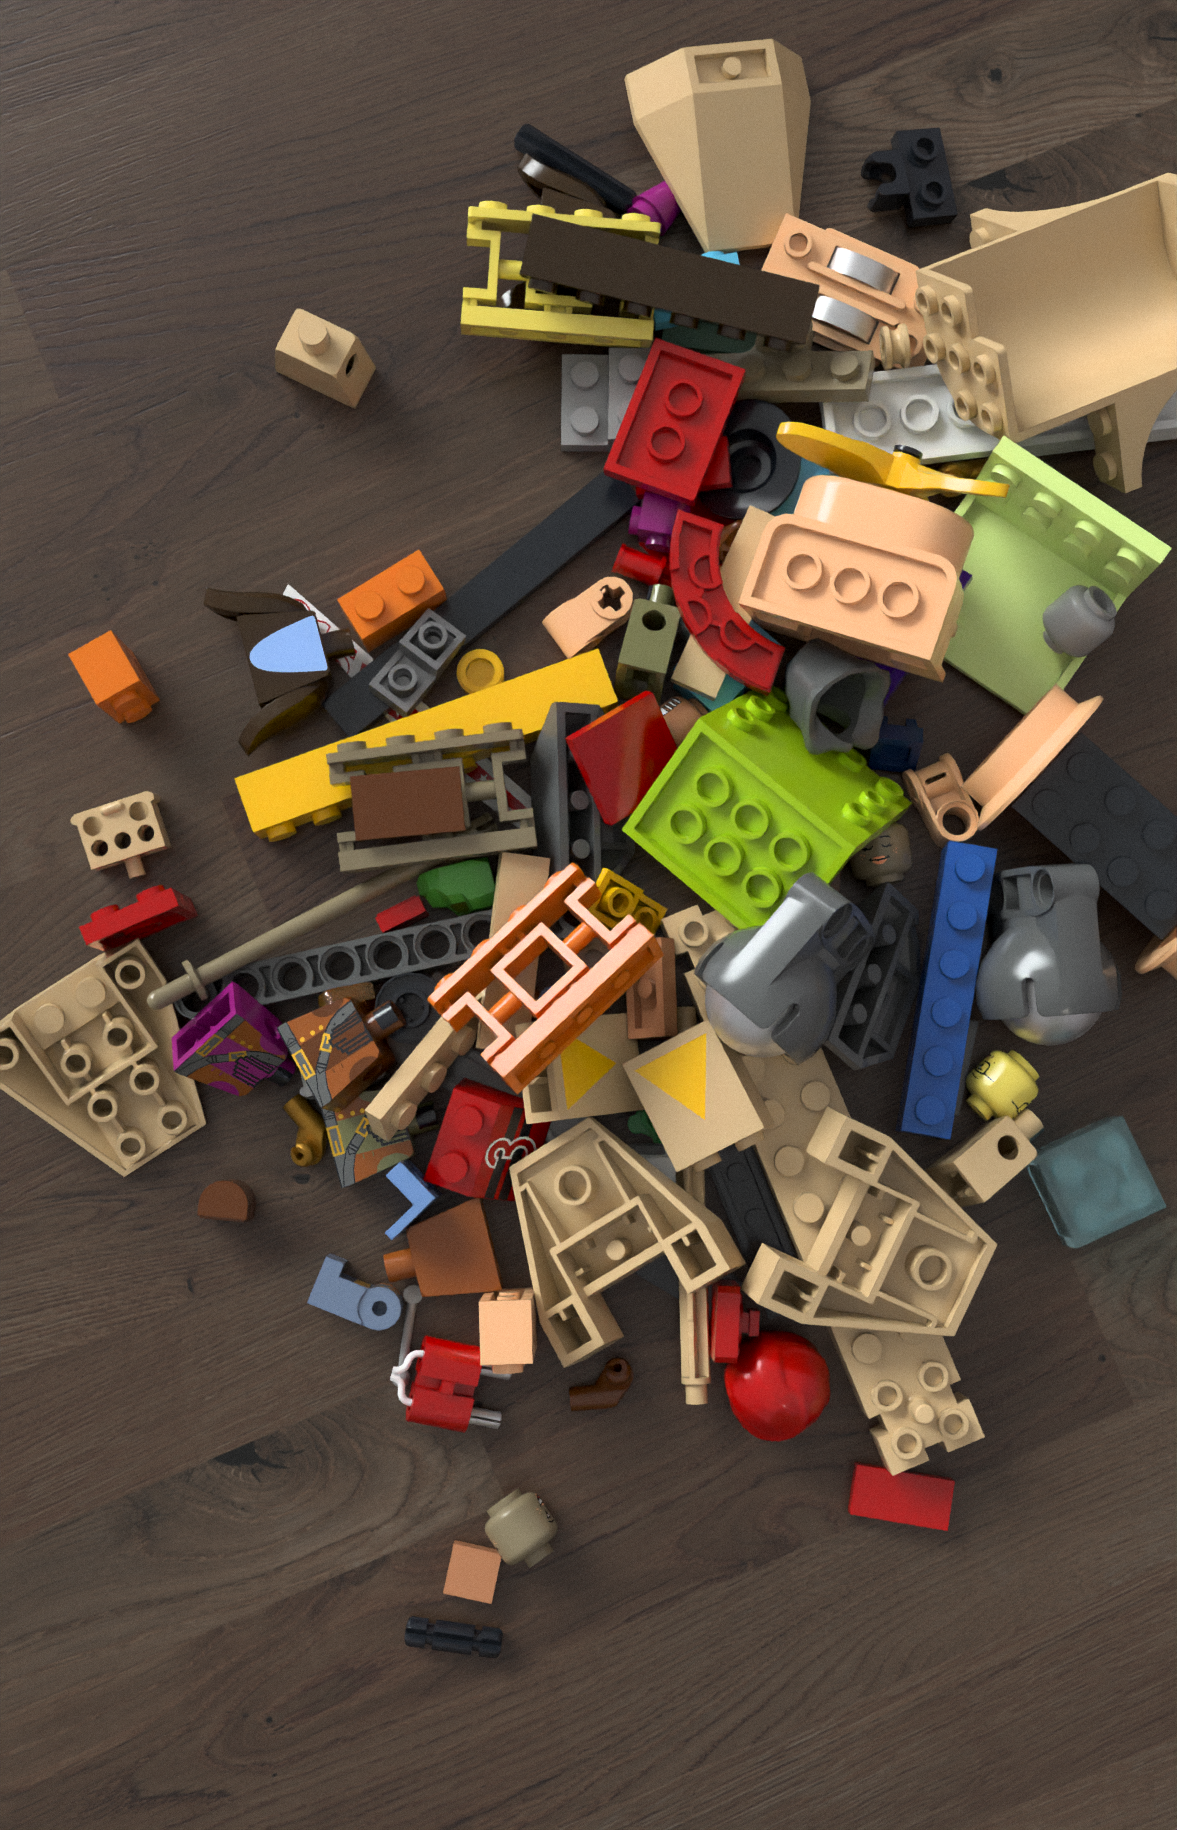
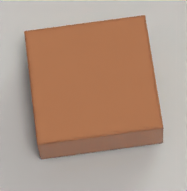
[443,1540,501,1604]

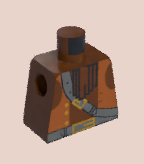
[277,996,406,1113]

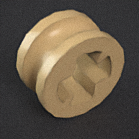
[879,323,911,370]

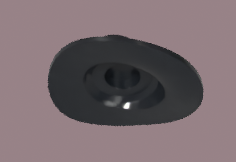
[698,399,801,520]

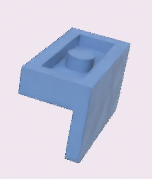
[385,1160,442,1240]

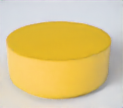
[457,649,505,695]

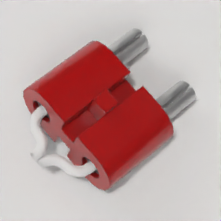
[390,1335,512,1433]

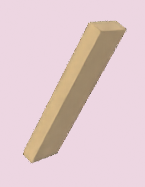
[670,505,776,701]
[476,852,550,1049]

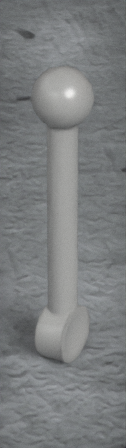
[392,1284,423,1387]

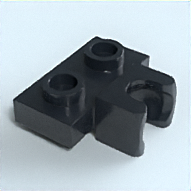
[861,127,958,227]

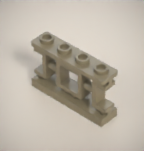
[326,722,538,874]

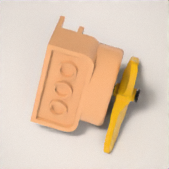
[738,422,1010,683]

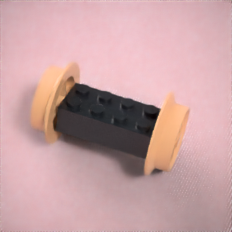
[961,684,1177,980]

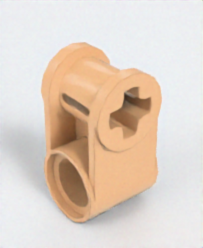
[542,577,633,659]
[902,753,979,848]

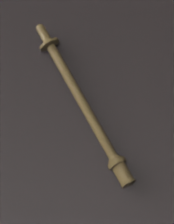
[147,812,499,1010]

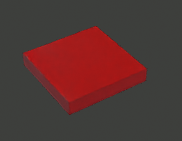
[565,691,678,826]

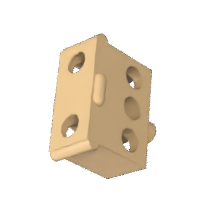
[70,791,172,879]

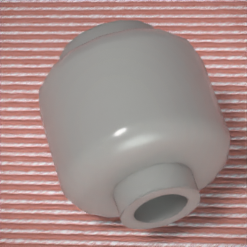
[1043,585,1117,658]

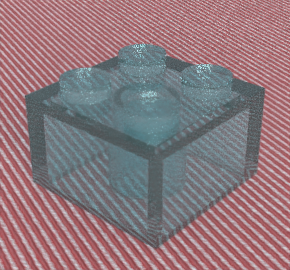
[1026,1116,1166,1249]

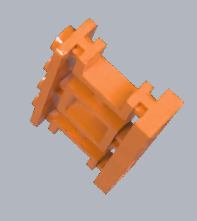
[427,862,664,1095]

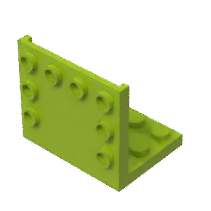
[622,686,912,930]

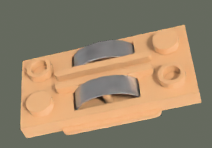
[762,213,927,369]

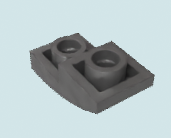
[369,608,466,717]

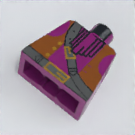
[171,981,296,1096]

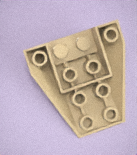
[624,39,811,253]
[0,938,207,1177]

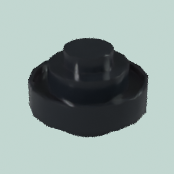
[375,972,441,1045]

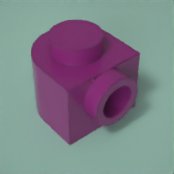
[628,492,691,553]

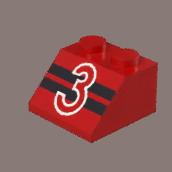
[423,1078,552,1201]

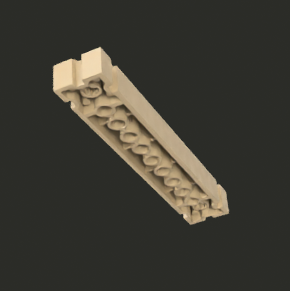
[660,904,985,1476]

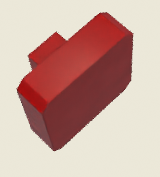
[709,1280,760,1364]

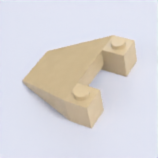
[740,1106,998,1336]
[509,1117,746,1368]

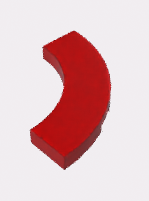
[669,509,785,696]

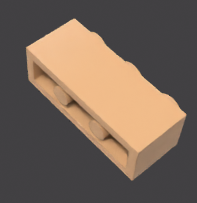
[479,1287,537,1374]

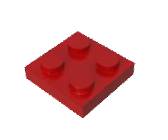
[79,885,198,952]

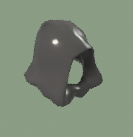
[784,638,891,755]

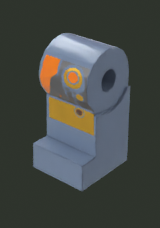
[307,1253,404,1331]

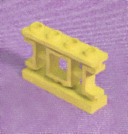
[461,201,661,348]

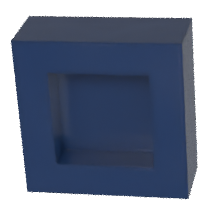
[867,716,923,773]

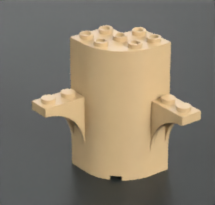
[915,172,1177,494]

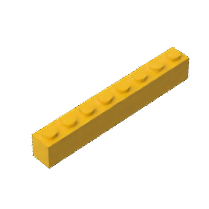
[234,648,618,842]

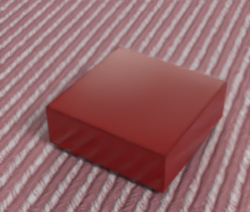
[375,895,430,933]

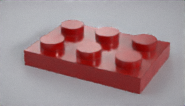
[603,338,746,507]

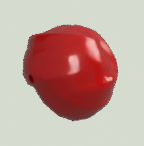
[724,1330,830,1442]

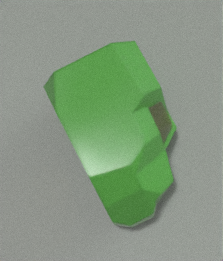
[417,857,495,916]

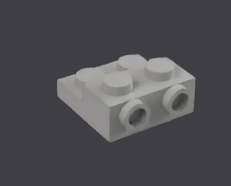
[561,348,651,452]

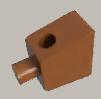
[383,1198,504,1297]

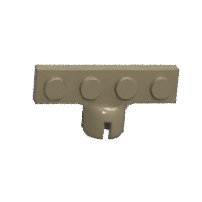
[704,320,875,403]

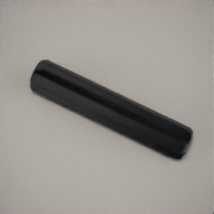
[514,124,637,216]

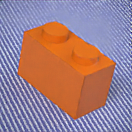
[337,550,447,653]
[68,630,160,724]

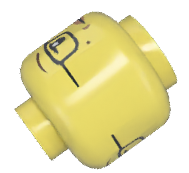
[966,1050,1039,1121]

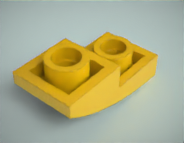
[588,868,667,935]

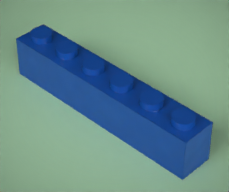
[895,841,997,1140]

